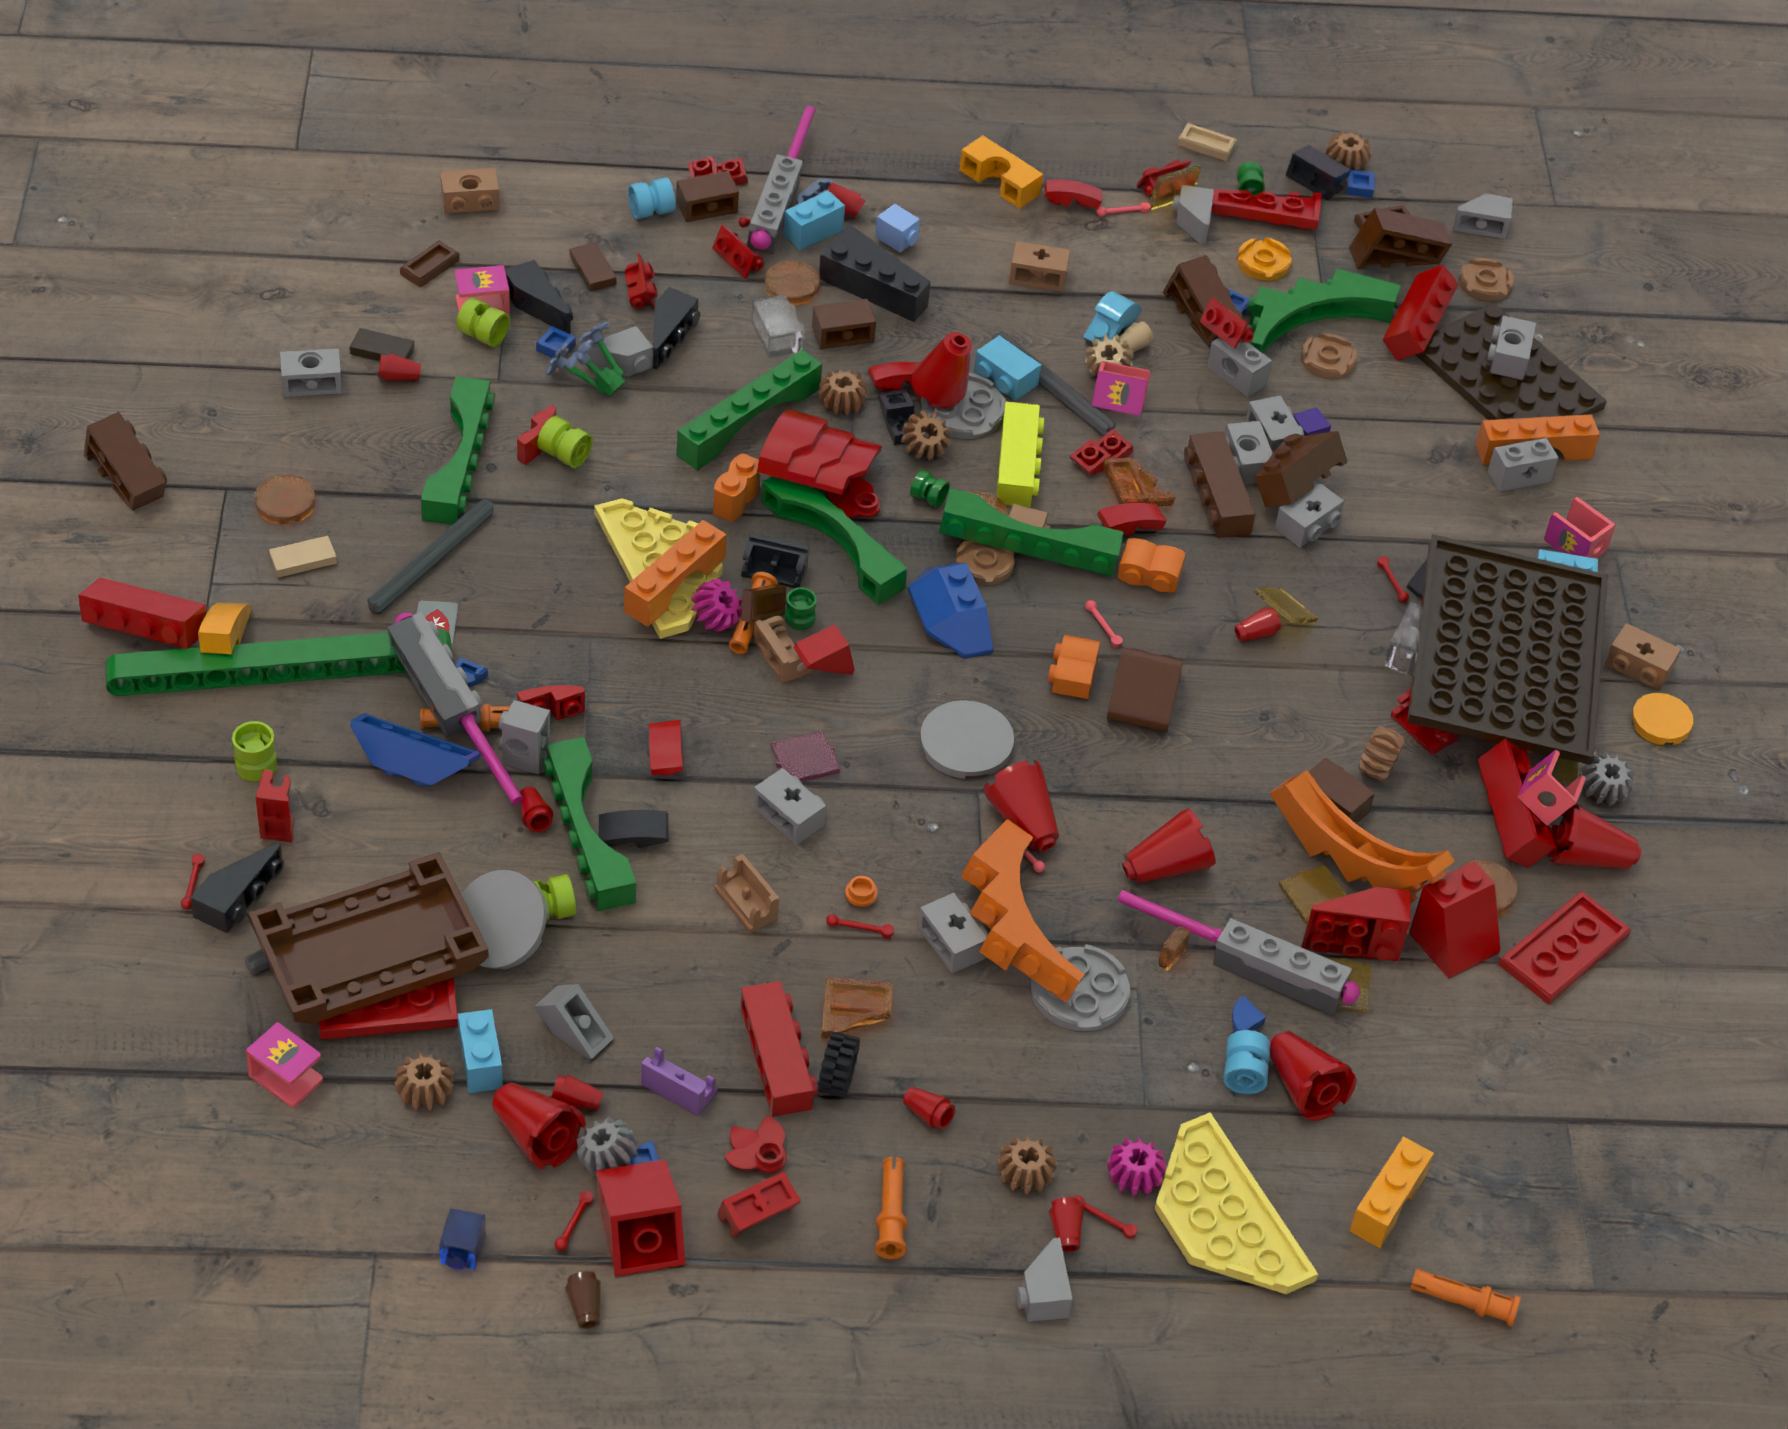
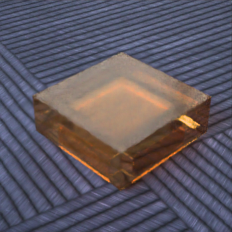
[1158,925,1190,971]

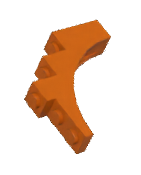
[1269,770,1455,904]
[960,819,1085,1003]

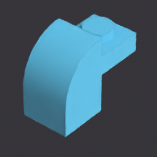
[1083,291,1143,343]

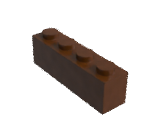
[1184,431,1256,538]

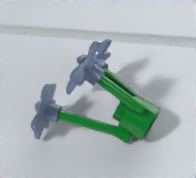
[546,321,625,397]

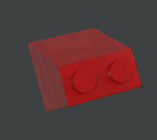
[1409,861,1501,979]
[596,1160,685,1277]

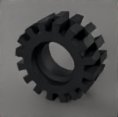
[817,1031,860,1098]

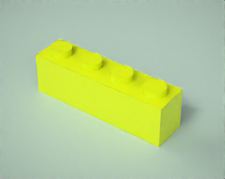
[996,402,1044,508]

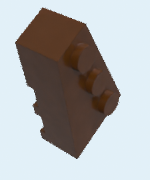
[1349,207,1452,269]
[1162,255,1244,347]
[84,412,167,511]
[1255,431,1348,508]

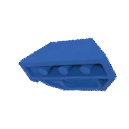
[908,562,993,659]
[350,713,481,786]

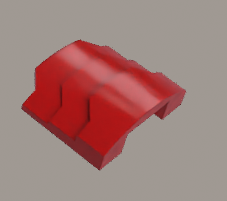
[757,409,882,495]

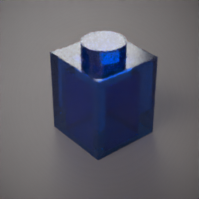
[439,1208,486,1270]

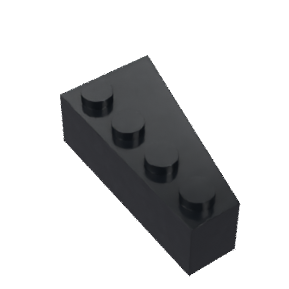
[819,224,931,322]

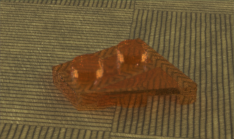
[1103,458,1176,506]
[821,977,893,1039]

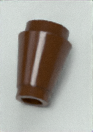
[565,1271,601,1329]

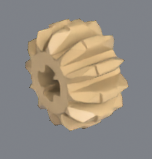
[1085,334,1133,377]

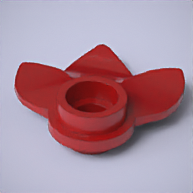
[826,477,881,518]
[724,1116,787,1174]

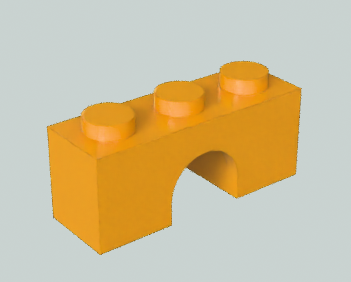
[959,136,1043,209]
[1349,1136,1434,1248]

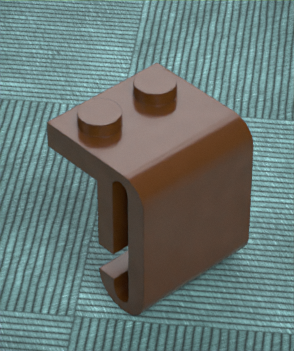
[1107,647,1183,732]

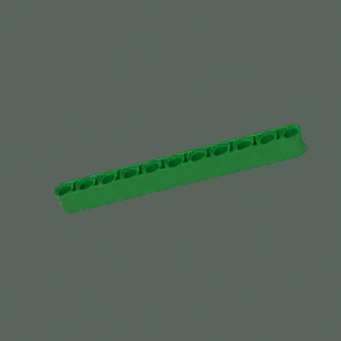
[105,628,453,696]

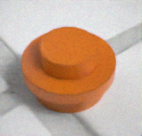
[845,876,878,907]

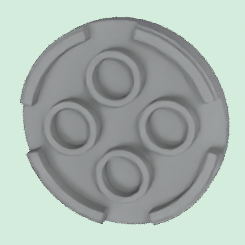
[920,373,1006,439]
[920,700,1014,779]
[461,870,549,970]
[1030,944,1130,1031]

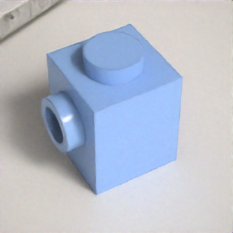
[875,204,920,253]

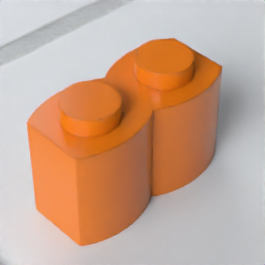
[713,453,761,522]
[1118,538,1186,593]
[1048,634,1101,699]

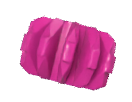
[691,578,742,632]
[1107,1136,1167,1197]

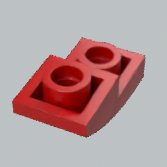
[688,156,748,185]
[1044,179,1102,210]
[867,362,919,391]
[517,404,556,465]
[1070,429,1133,475]
[1097,503,1167,536]
[517,685,585,721]
[649,720,684,776]

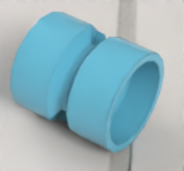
[628,177,676,220]
[1224,1030,1270,1094]

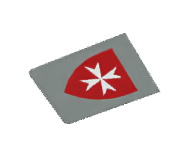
[417,600,458,643]

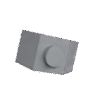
[1172,185,1214,245]
[1452,194,1513,239]
[586,326,653,377]
[534,984,614,1059]
[1016,1238,1073,1322]

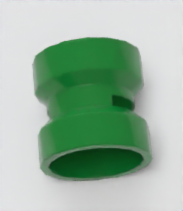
[1236,161,1265,196]
[910,469,950,508]
[785,587,817,630]

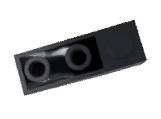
[505,260,573,334]
[653,287,700,370]
[191,843,284,933]

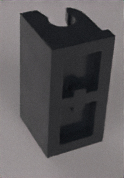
[1285,145,1351,200]
[741,533,809,589]

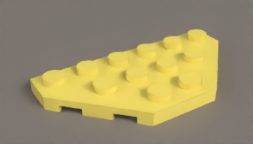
[594,498,723,639]
[1154,1113,1318,1294]

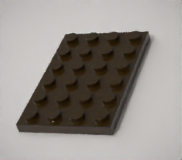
[1415,303,1607,420]

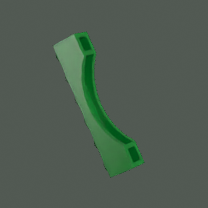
[677,349,822,470]
[421,376,495,524]
[761,476,907,605]
[939,488,1123,577]
[542,737,636,911]

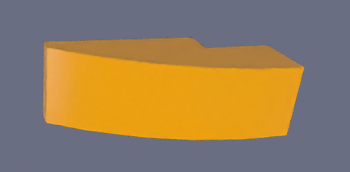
[198,602,252,654]

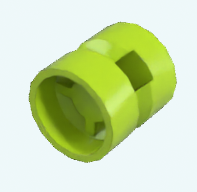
[456,297,510,347]
[537,416,593,468]
[232,721,277,782]
[533,874,576,922]

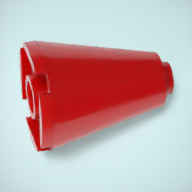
[911,332,972,409]
[983,760,1059,852]
[1548,804,1641,869]
[1122,808,1216,884]
[1269,1031,1357,1121]
[492,1083,586,1169]

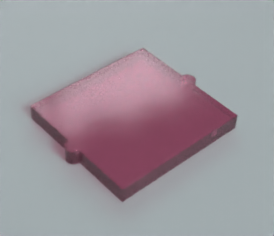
[771,731,840,782]

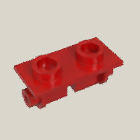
[1136,159,1194,197]
[712,224,764,279]
[624,253,658,310]
[1199,297,1254,349]

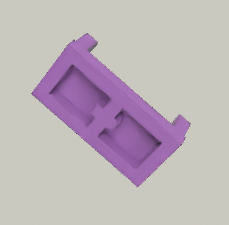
[641,1047,717,1116]

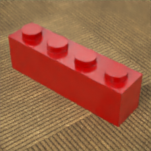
[1382,264,1458,361]
[78,577,207,649]
[1478,739,1556,868]
[740,981,818,1117]

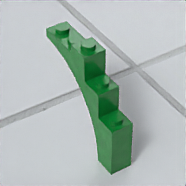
[1247,268,1401,354]

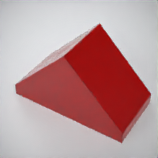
[793,624,855,675]

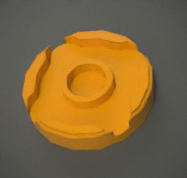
[1237,238,1292,281]
[1631,693,1694,745]

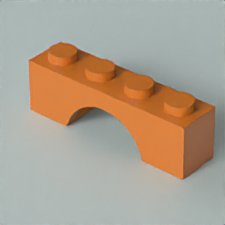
[1475,414,1600,465]
[624,520,727,627]

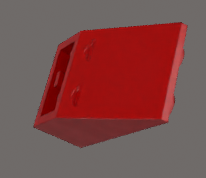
[1301,887,1411,961]

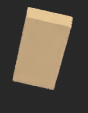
[1178,123,1237,162]
[269,536,337,578]

